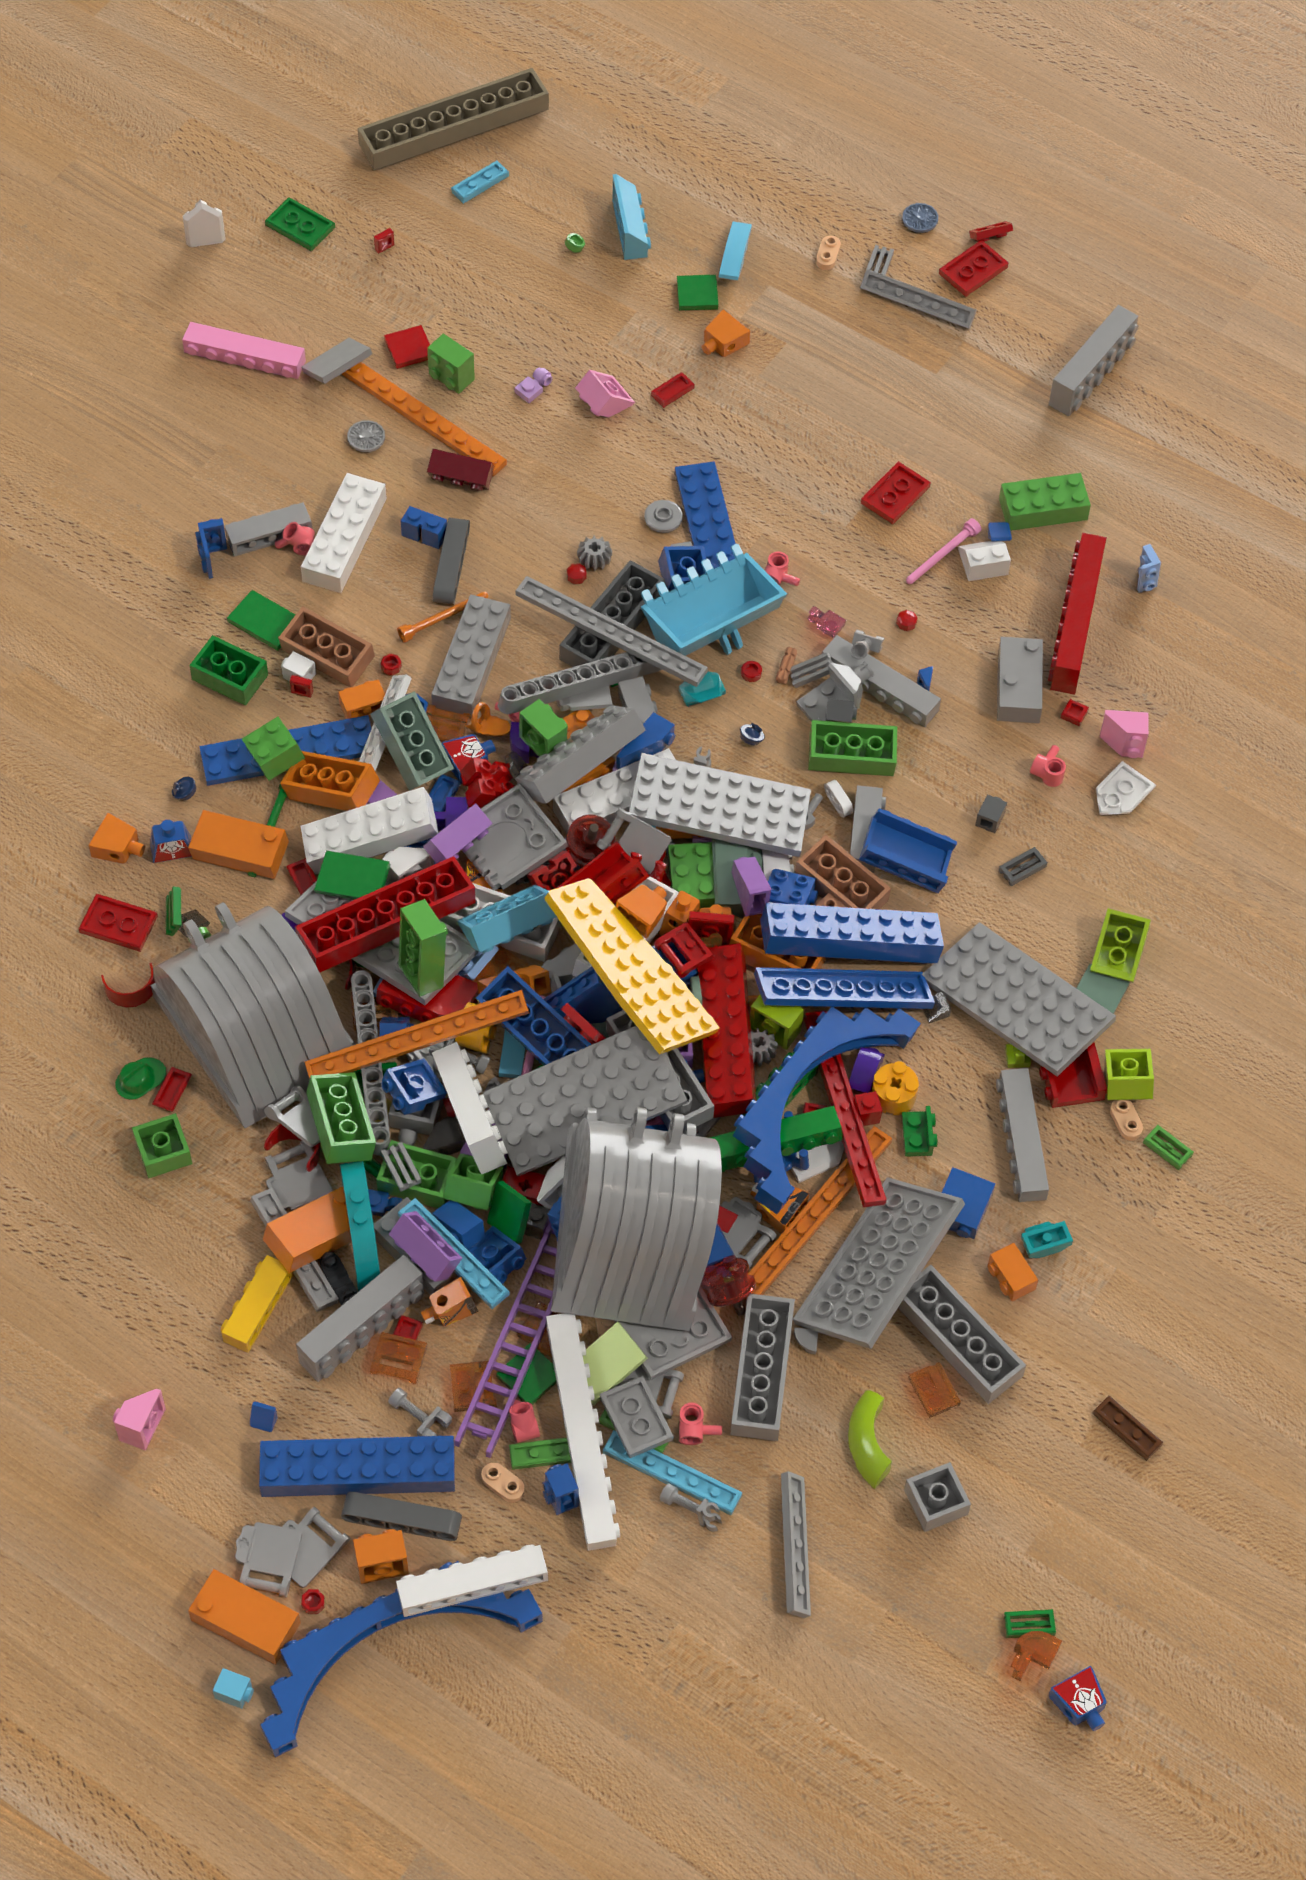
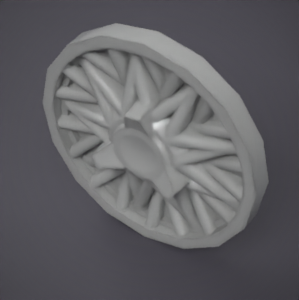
[347,420,385,452]
[644,500,683,533]

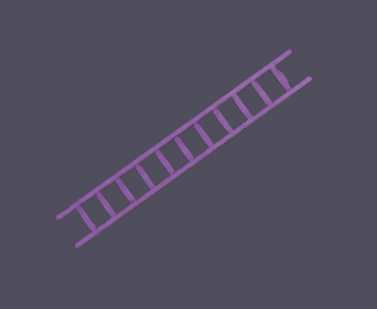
[454,1221,557,1458]

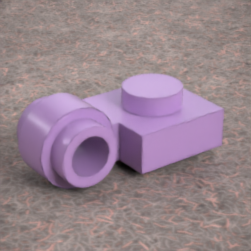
[514,367,552,403]

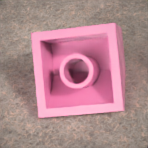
[575,370,635,417]
[1100,710,1149,758]
[113,1389,166,1451]

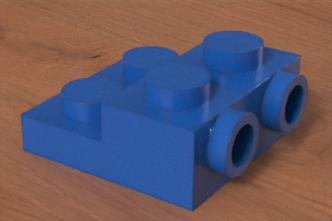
[381,1058,447,1115]
[468,1226,527,1284]

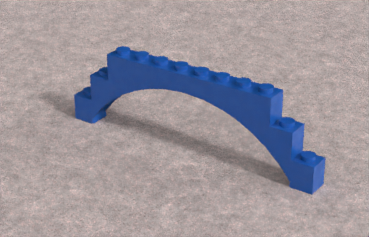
[733,1007,921,1214]
[260,1561,543,1758]

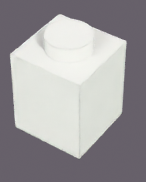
[281,651,316,681]

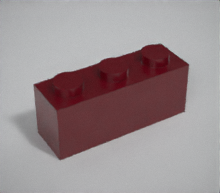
[427,449,495,491]

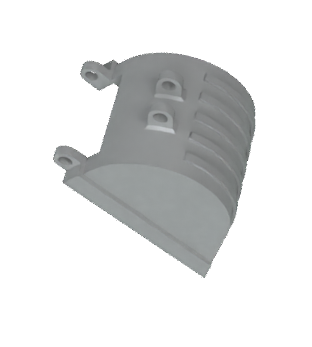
[151,902,355,1128]
[551,1107,722,1331]

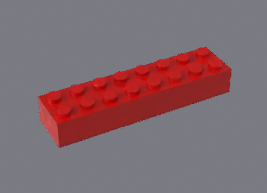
[1048,533,1107,695]
[295,856,476,973]
[698,943,756,1118]

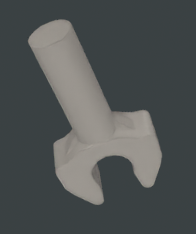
[805,793,823,830]

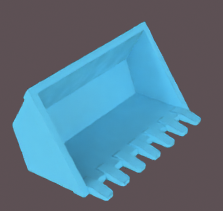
[641,544,787,656]

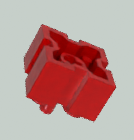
[460,757,515,809]
[526,850,577,891]

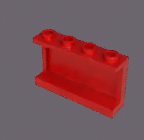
[556,841,650,904]
[376,974,479,1022]
[1039,1042,1107,1108]

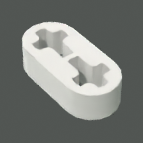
[824,780,854,818]

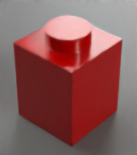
[854,1091,883,1126]

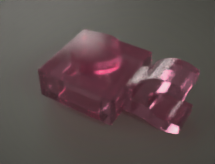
[807,606,846,638]

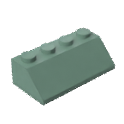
[370,691,454,791]
[712,838,763,919]

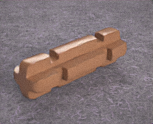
[776,647,797,684]

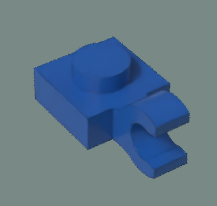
[368,1189,402,1217]

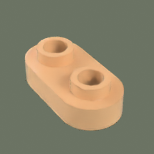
[816,236,841,270]
[1110,1100,1143,1141]
[481,1463,525,1503]

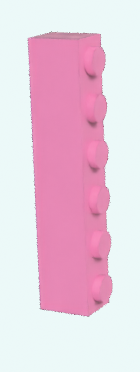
[182,322,306,379]

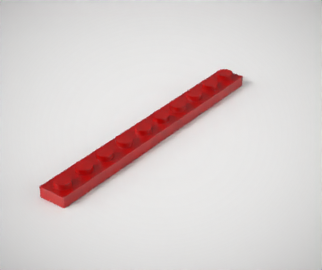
[804,1011,887,1207]

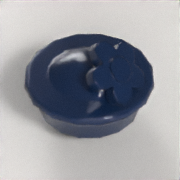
[740,723,765,746]
[172,776,196,801]

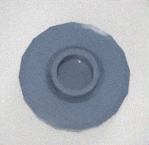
[902,203,938,233]

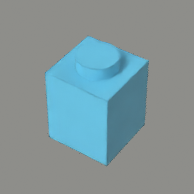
[213,1668,254,1709]

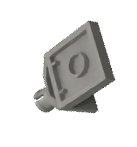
[796,661,874,722]

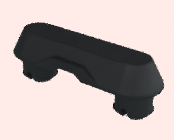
[320,1251,358,1306]

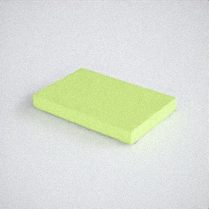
[583,1322,648,1405]

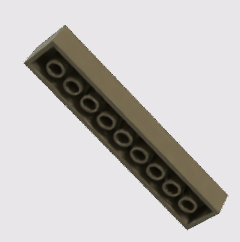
[357,68,549,170]

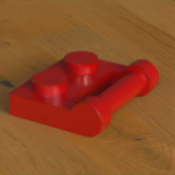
[654,922,713,978]

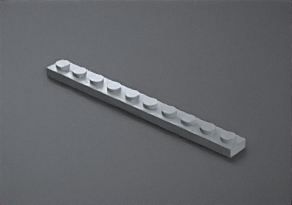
[515,576,708,687]

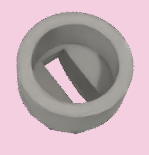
[398,1129,418,1146]

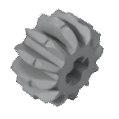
[577,535,612,571]
[751,1028,778,1067]

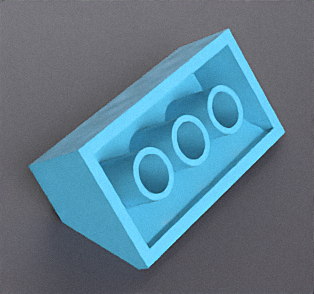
[612,174,651,260]
[457,885,557,953]

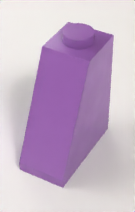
[732,857,771,917]

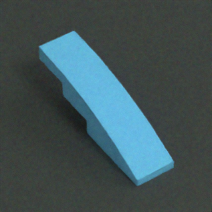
[719,221,752,280]

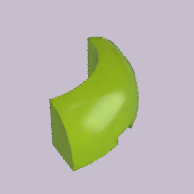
[848,1390,892,1489]

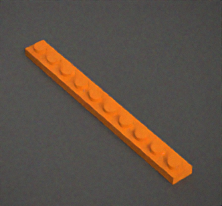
[342,362,507,477]
[305,990,529,1079]
[736,1126,892,1301]

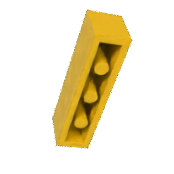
[220,1255,293,1353]

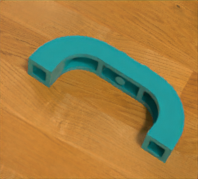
[340,1161,380,1292]

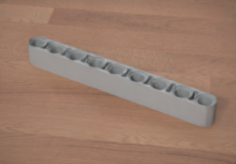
[497,652,662,714]
[351,970,390,1156]

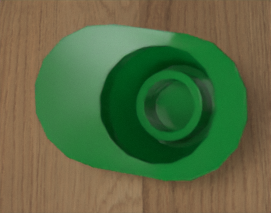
[115,1057,166,1100]

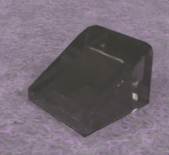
[178,909,210,938]
[922,992,951,1023]

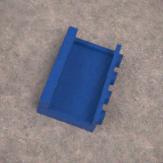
[859,808,957,893]
[544,966,623,1024]

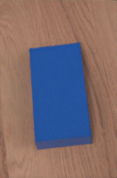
[429,774,461,812]

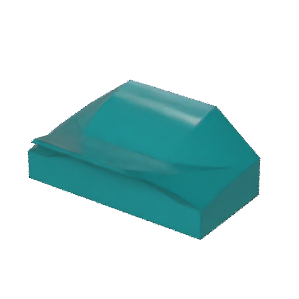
[679,671,726,707]
[1021,1221,1073,1258]

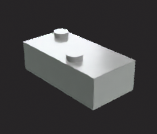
[997,637,1043,723]

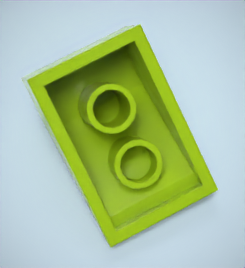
[1090,908,1151,983]

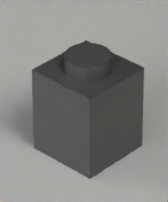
[826,698,857,723]
[975,794,1007,833]

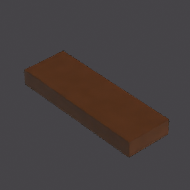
[1093,1396,1163,1461]

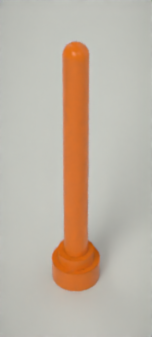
[397,592,488,643]

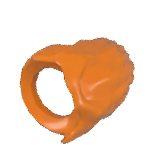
[466,702,511,737]

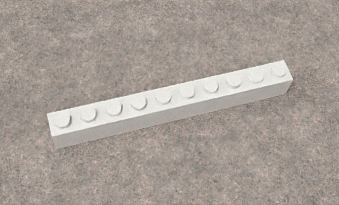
[546,1313,620,1551]

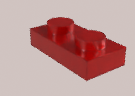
[969,221,1013,242]

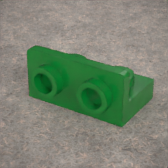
[901,1106,938,1157]

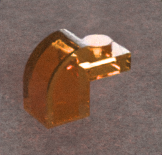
[1010,1631,1062,1681]

